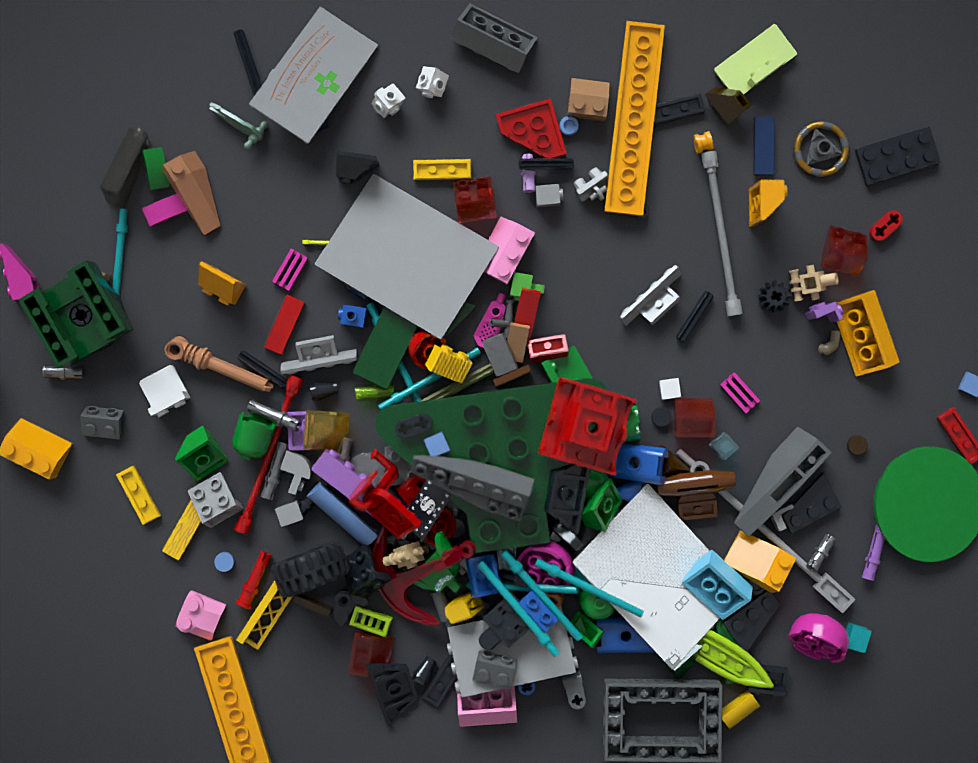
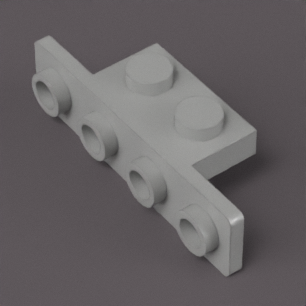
[620,265,681,326]
[280,335,357,375]

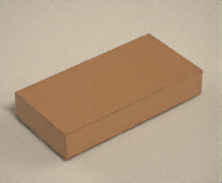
[507,322,530,363]

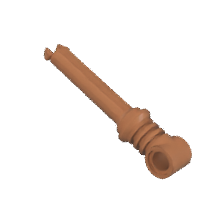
[164,336,274,392]

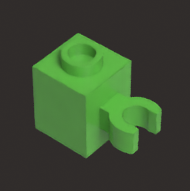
[510,272,545,301]

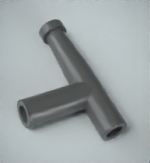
[489,300,515,338]

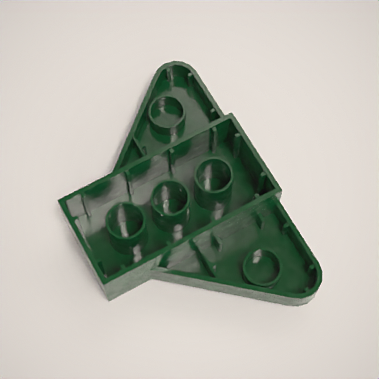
[375,378,608,553]

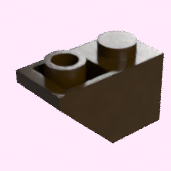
[705,87,752,125]

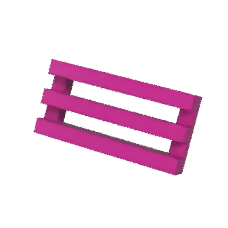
[272,248,308,291]
[720,372,760,413]

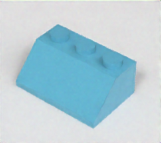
[682,550,753,620]

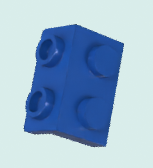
[465,554,501,598]
[519,591,558,633]

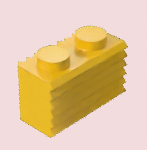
[425,345,473,384]
[445,592,484,624]

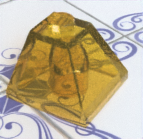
[303,410,350,449]

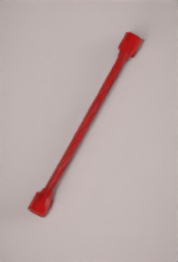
[234,375,304,534]

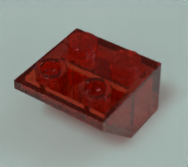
[453,176,497,223]
[821,225,867,276]
[673,398,716,438]
[348,631,394,677]

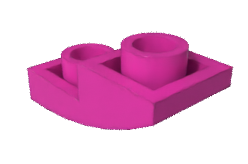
[142,194,187,227]

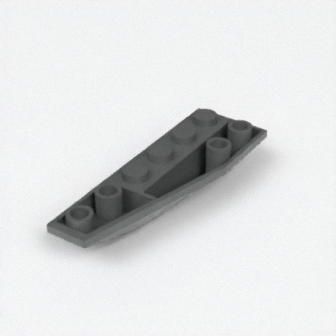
[734,427,832,537]
[410,456,534,522]

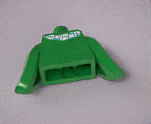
[401,531,462,593]

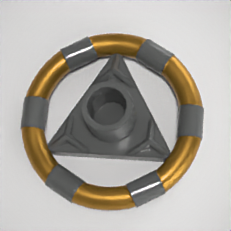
[794,121,849,177]

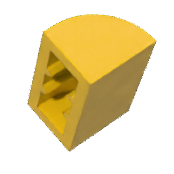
[722,690,760,729]

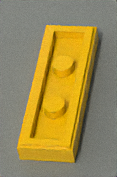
[413,159,471,180]
[116,465,161,525]

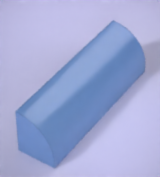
[307,482,378,545]

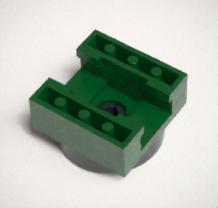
[18,260,134,368]

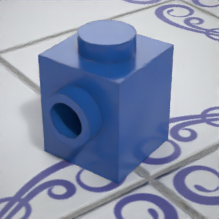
[338,305,368,328]

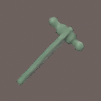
[209,102,268,150]

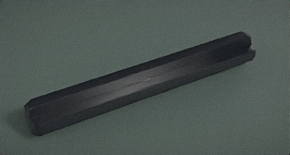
[233,29,262,96]

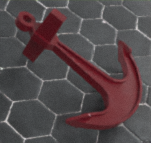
[372,526,476,626]

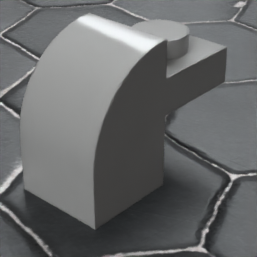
[280,450,313,495]

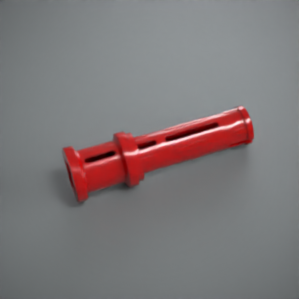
[235,550,272,609]

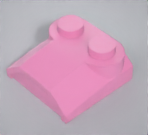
[175,590,226,641]

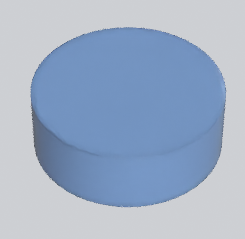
[559,116,579,136]
[214,552,235,572]

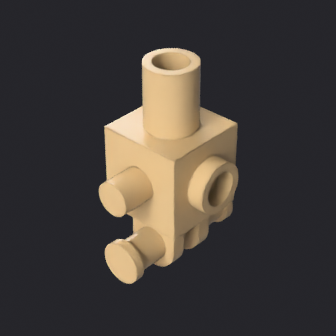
[789,265,838,301]
[383,541,429,569]

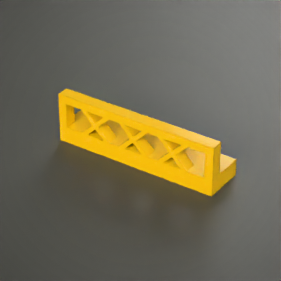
[236,581,293,650]

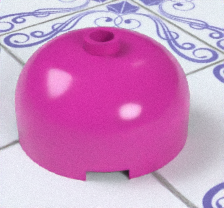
[515,541,575,594]
[788,613,849,663]

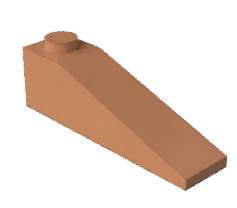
[162,151,220,235]

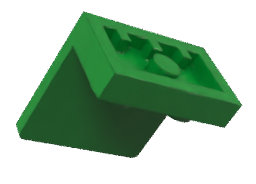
[541,346,592,383]

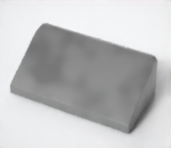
[482,333,518,377]

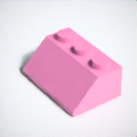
[483,217,535,285]
[457,681,517,727]

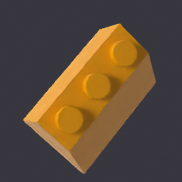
[749,180,787,227]
[0,418,73,479]

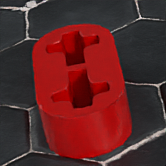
[869,210,903,241]

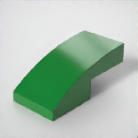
[142,147,170,191]

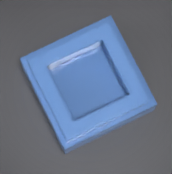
[958,372,978,397]
[424,432,450,456]

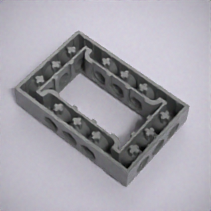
[603,678,722,762]

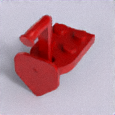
[348,449,421,539]

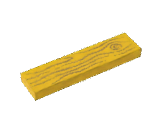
[162,500,201,560]

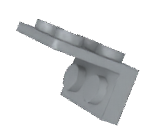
[188,473,244,528]

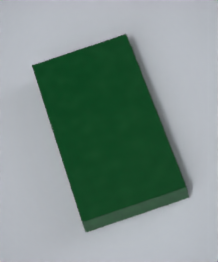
[353,306,418,389]

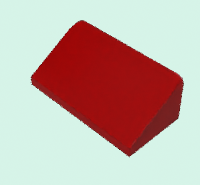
[527,334,569,363]

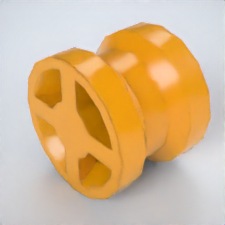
[693,131,714,154]

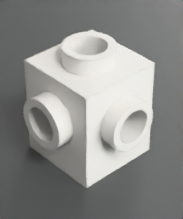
[416,66,449,99]
[371,84,405,118]

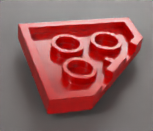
[496,98,567,158]

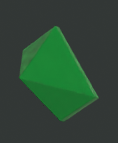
[571,611,604,648]

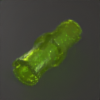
[355,384,394,400]

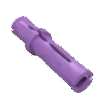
[862,524,885,581]

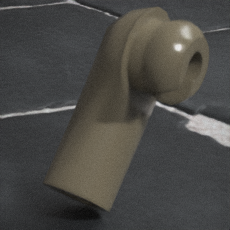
[818,331,841,355]

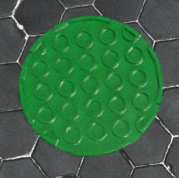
[873,446,978,562]

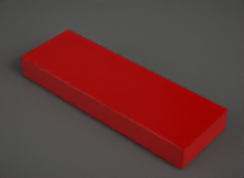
[514,287,541,346]
[264,295,305,355]
[936,407,978,465]

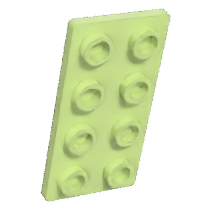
[714,24,797,95]

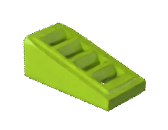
[349,606,393,637]

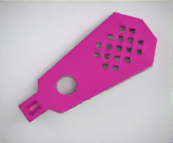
[473,293,506,348]

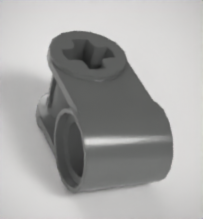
[562,669,586,709]

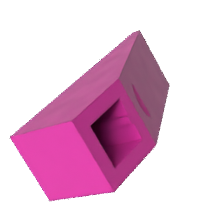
[0,243,39,302]

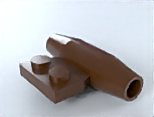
[656,470,736,521]

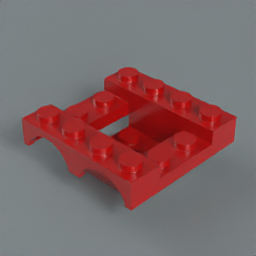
[538,377,637,476]

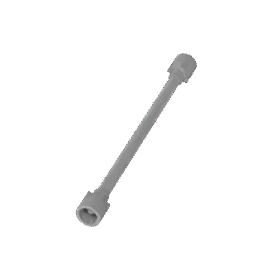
[701,151,743,316]

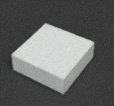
[659,378,681,400]

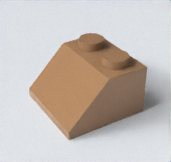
[567,78,610,121]

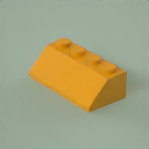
[836,290,900,376]

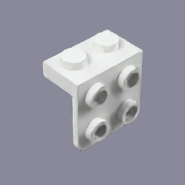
[139,365,190,417]

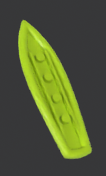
[696,629,774,688]

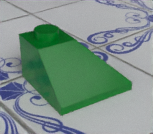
[175,426,229,481]
[581,478,623,532]

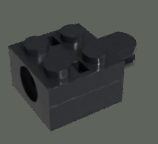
[479,592,530,650]

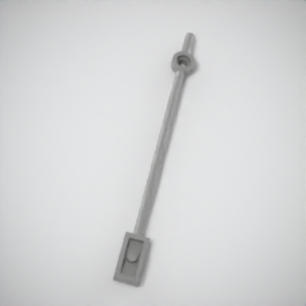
[676,449,855,613]

